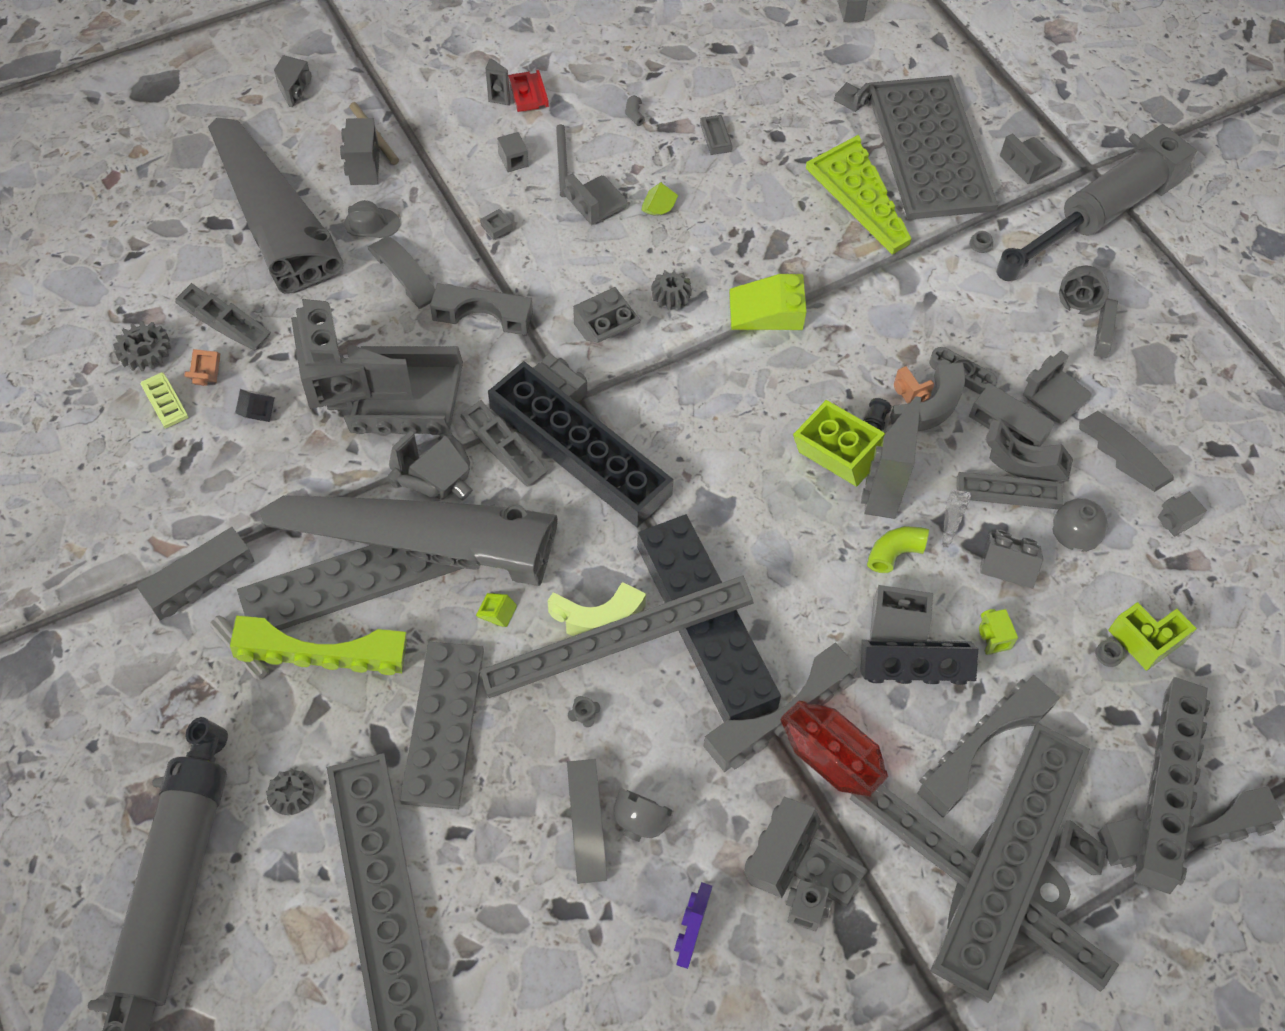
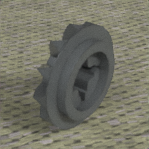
[266,768,314,815]

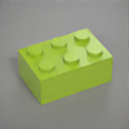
[793,400,885,487]

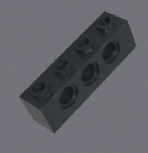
[860,639,979,685]

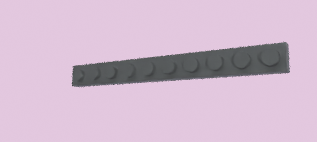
[480,575,754,698]
[850,774,1119,992]

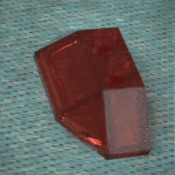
[780,700,889,797]

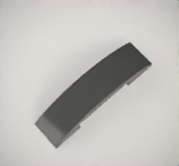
[367,236,435,309]

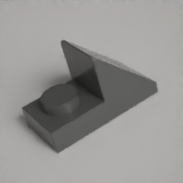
[1054,820,1107,875]

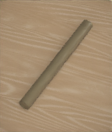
[349,102,399,165]

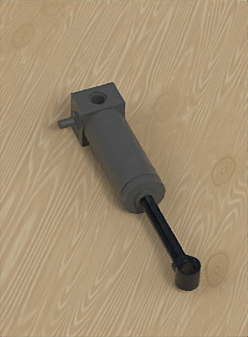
[996,124,1197,281]

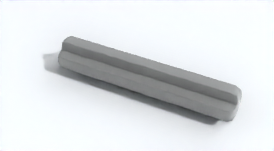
[210,615,269,680]

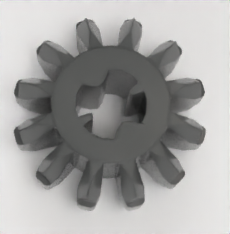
[651,269,692,311]

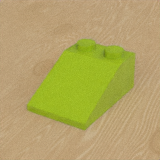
[729,274,806,330]

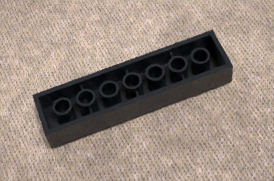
[488,361,674,528]
[637,514,781,722]

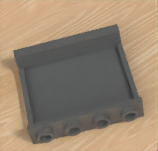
[344,346,463,435]

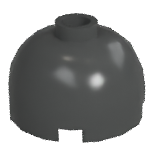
[1059,265,1109,315]
[1052,498,1108,552]
[614,788,674,842]

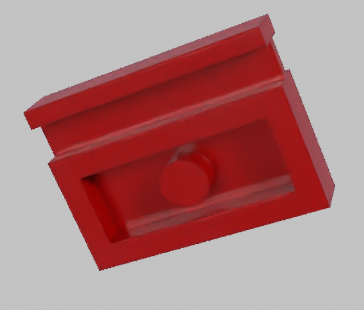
[508,70,549,112]

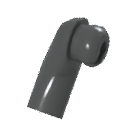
[625,95,645,126]

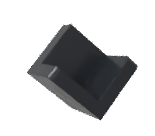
[235,389,275,422]

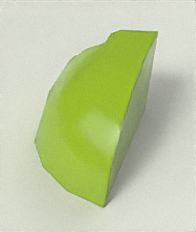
[641,182,679,216]

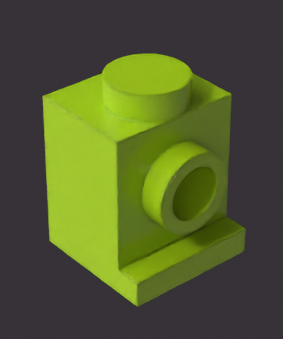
[979,609,1018,655]

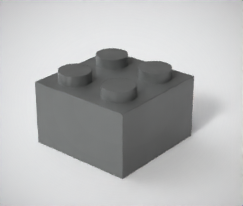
[340,118,380,185]

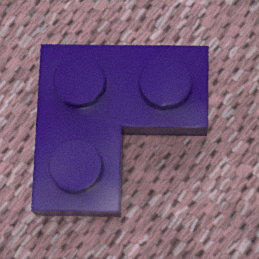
[674,882,713,969]

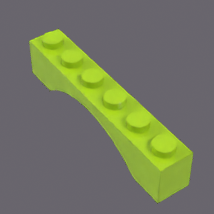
[230,615,407,675]

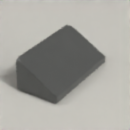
[485,58,510,106]

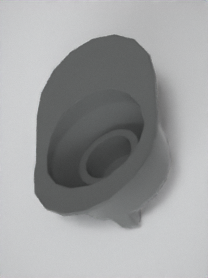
[344,200,400,238]

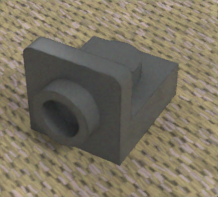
[834,82,870,112]

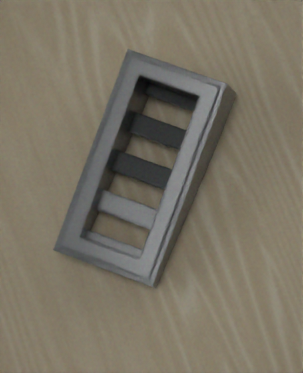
[389,430,419,475]

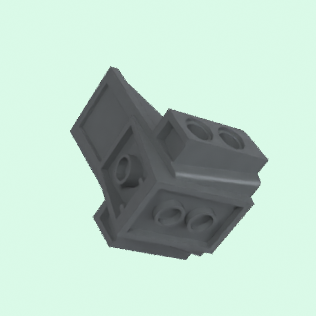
[291,299,414,411]

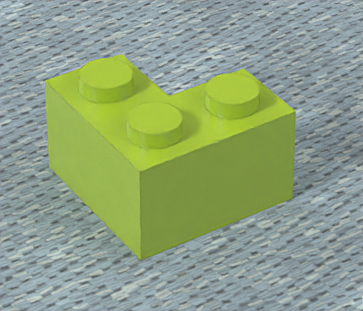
[1108,602,1197,671]

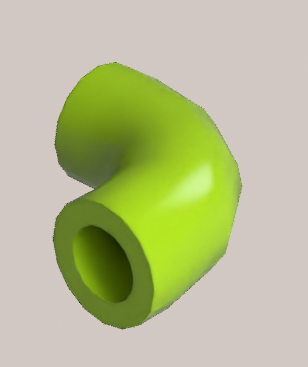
[867,526,929,573]

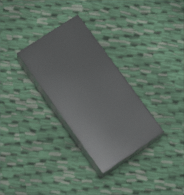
[700,115,733,155]

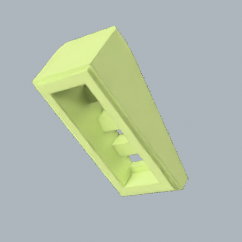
[140,372,189,429]

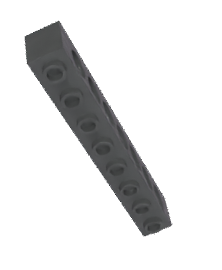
[1134,677,1210,894]

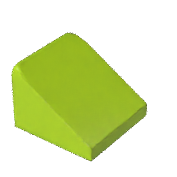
[476,593,517,627]

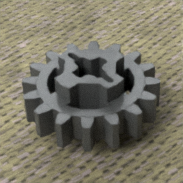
[113,321,171,371]

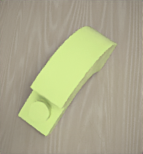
[548,582,646,636]

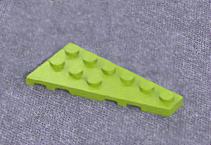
[806,134,912,255]

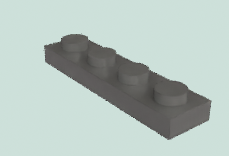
[957,472,1063,510]

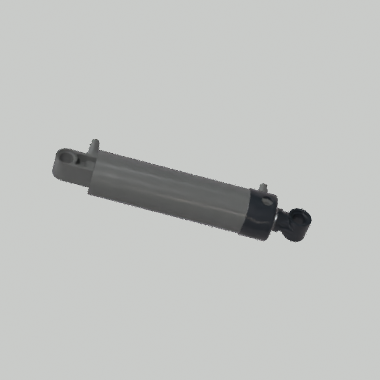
[87,717,228,1031]

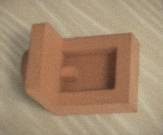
[184,349,221,386]
[894,366,934,404]

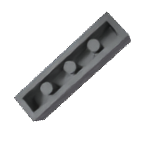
[136,527,255,621]

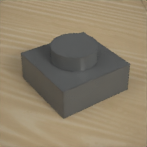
[480,209,513,240]

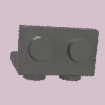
[1000,133,1062,184]
[564,173,627,225]
[1023,350,1092,423]

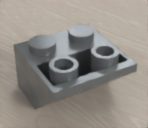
[573,287,641,343]
[980,530,1044,589]
[870,585,933,641]

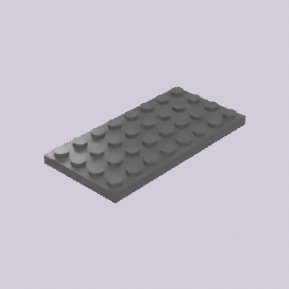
[868,75,998,220]

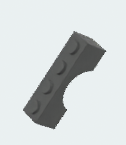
[430,283,533,336]

